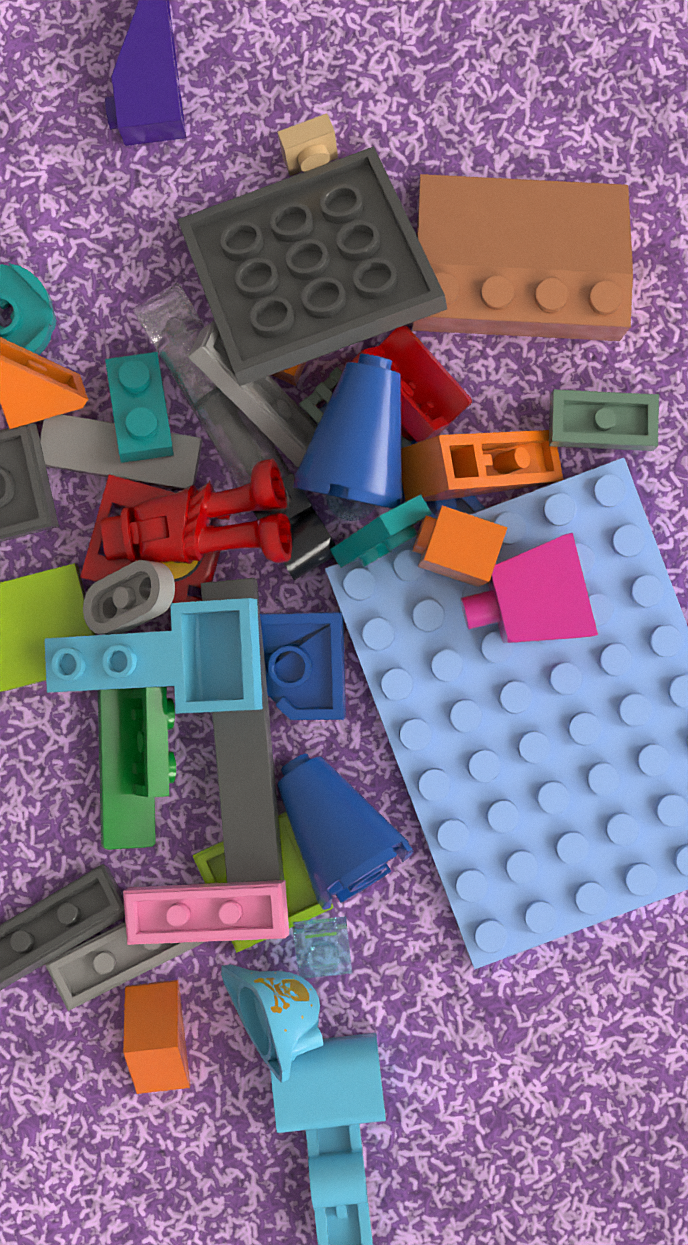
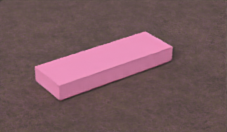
[123,880,289,945]

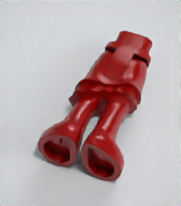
[101,459,292,564]

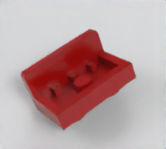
[351,325,472,443]

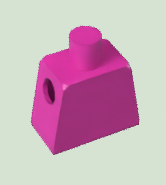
[460,533,598,643]

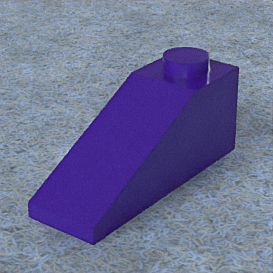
[105,0,187,146]

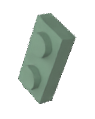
[549,389,659,451]

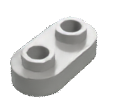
[83,560,175,635]

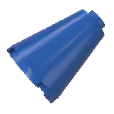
[293,354,402,509]
[277,753,414,910]

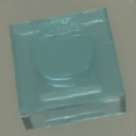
[293,916,352,979]

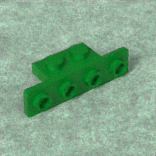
[98,687,176,850]

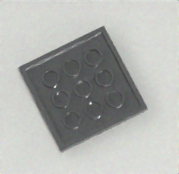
[177,146,447,387]

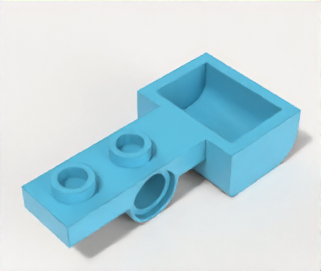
[45,598,263,714]
[270,1033,386,1245]

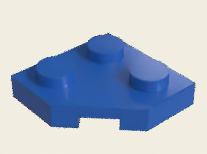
[260,611,346,720]

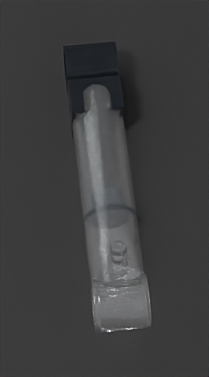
[132,282,336,580]

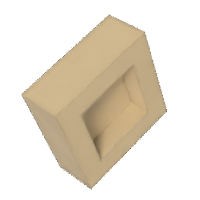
[277,113,338,176]

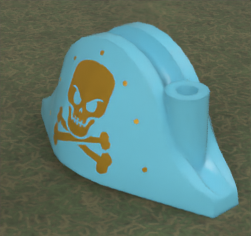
[221,964,323,1083]

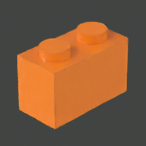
[412,505,508,587]

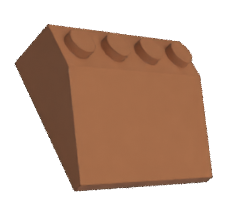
[412,174,633,341]

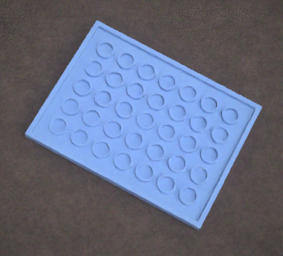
[325,458,688,970]

